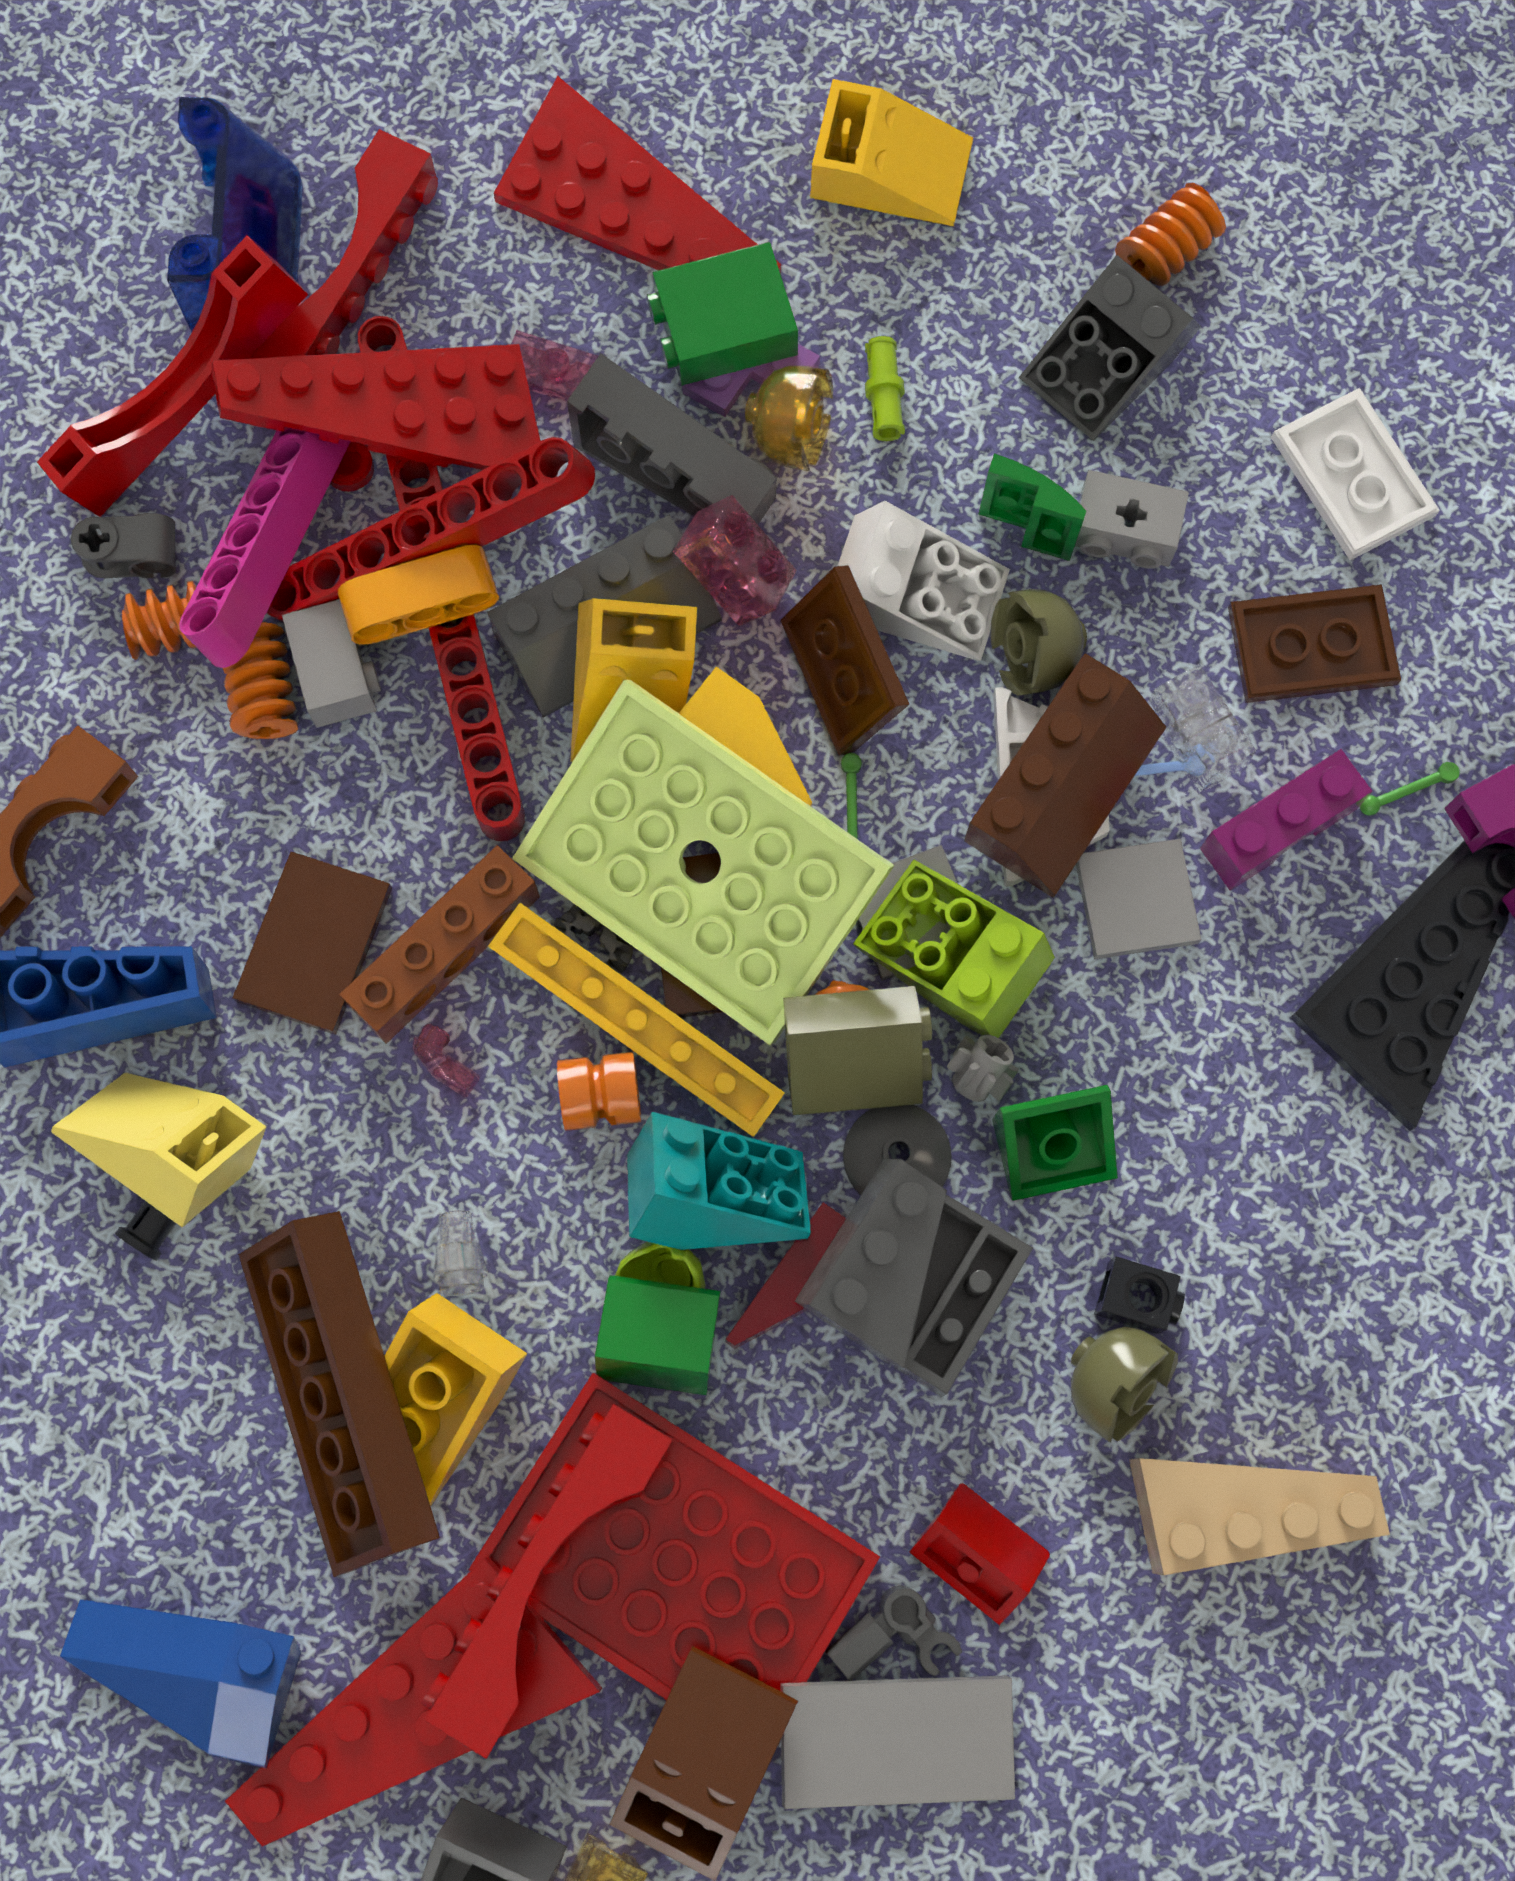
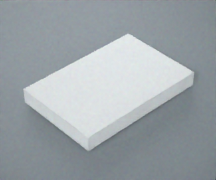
[1271,388,1440,561]

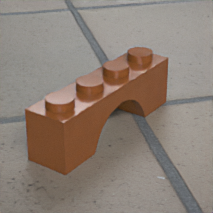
[0,725,139,938]

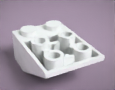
[838,501,1010,661]

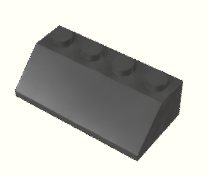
[487,514,722,718]

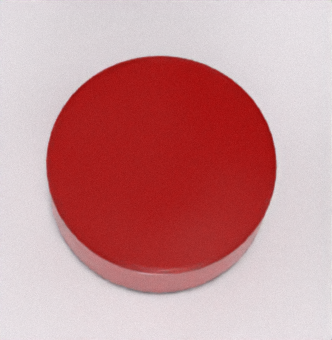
[330,442,374,492]

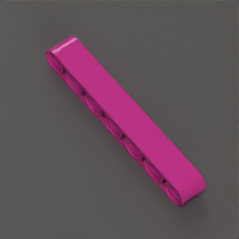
[179,428,351,668]

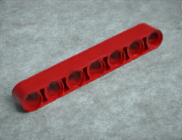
[266,437,596,623]

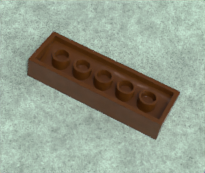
[238,1211,440,1577]

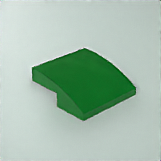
[978,453,1086,561]

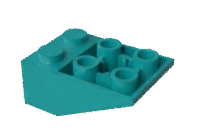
[627,1112,811,1250]

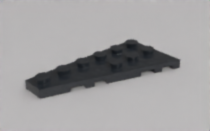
[1290,841,1515,1131]

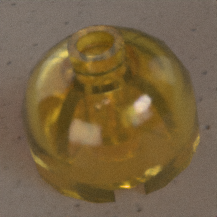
[745,365,833,471]

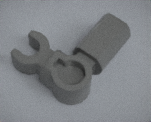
[825,1585,962,1681]

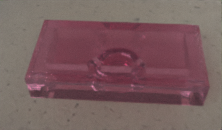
[511,330,598,402]

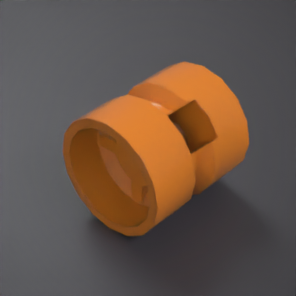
[557,1052,641,1131]

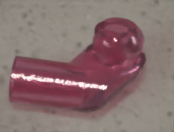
[413,1023,480,1098]

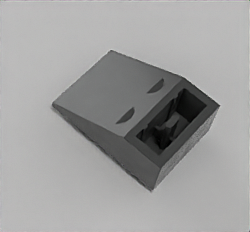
[1018,255,1202,441]

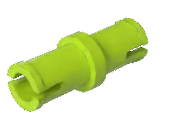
[864,336,905,441]

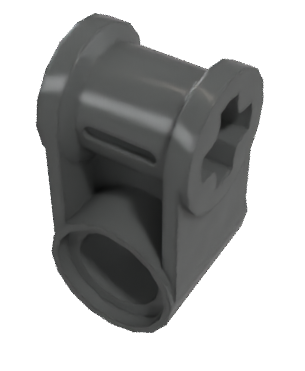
[71,513,176,579]

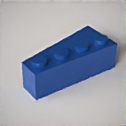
[0,946,217,1068]

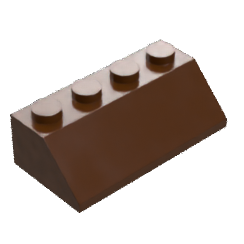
[964,653,1166,898]

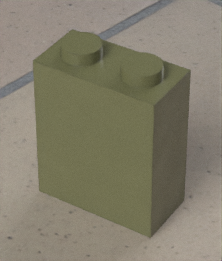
[783,986,932,1115]

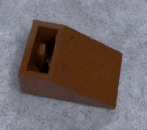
[609,1646,798,1881]

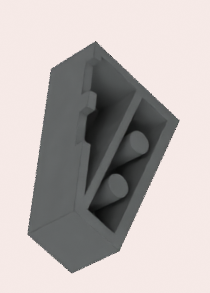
[894,1195,1033,1397]

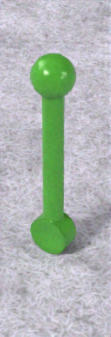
[841,753,862,839]
[1360,762,1460,816]

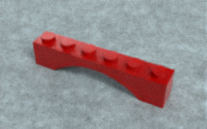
[249,129,438,359]
[37,235,308,517]
[421,1404,672,1759]

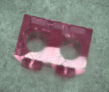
[673,495,797,626]

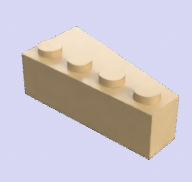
[1129,1458,1390,1575]

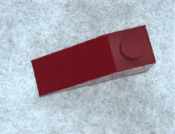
[725,1202,846,1349]

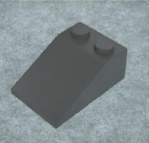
[420,1798,567,1881]

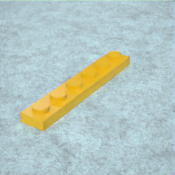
[488,903,785,1137]

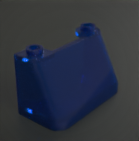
[167,97,303,333]

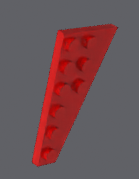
[493,76,782,275]
[211,344,541,470]
[225,1556,602,1847]

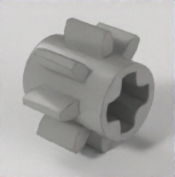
[947,1035,1019,1102]

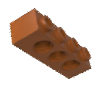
[339,845,540,1044]

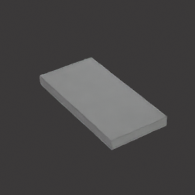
[780,1675,1015,1809]

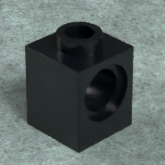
[1094,1256,1185,1334]

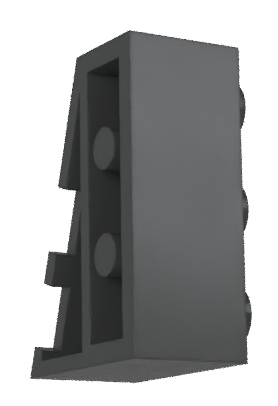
[794,1159,947,1368]

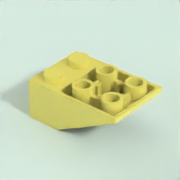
[51,1073,267,1227]

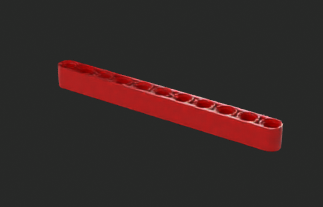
[358,316,525,841]

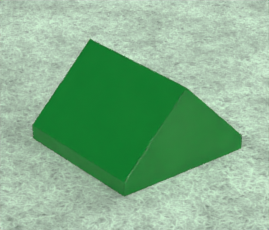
[992,1085,1118,1201]
[595,1275,721,1396]

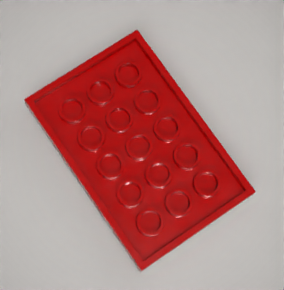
[468,1373,880,1700]

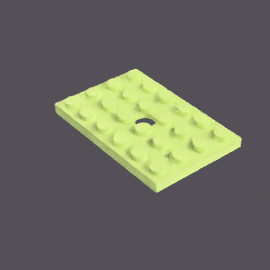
[512,680,895,1045]

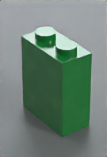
[647,242,798,386]

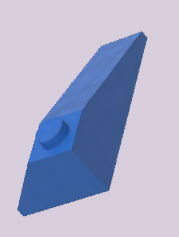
[60,1599,301,1769]

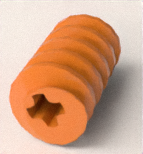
[1115,183,1226,286]
[122,581,197,660]
[222,622,299,739]

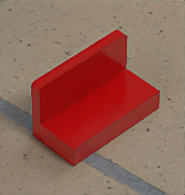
[909,1483,1050,1626]

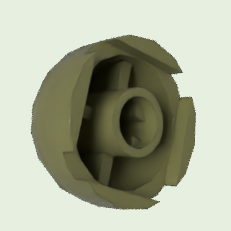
[991,589,1087,696]
[1070,1327,1178,1443]

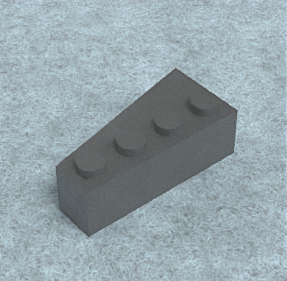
[567,353,777,545]

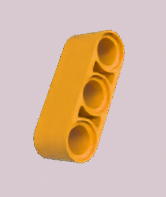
[338,545,499,645]

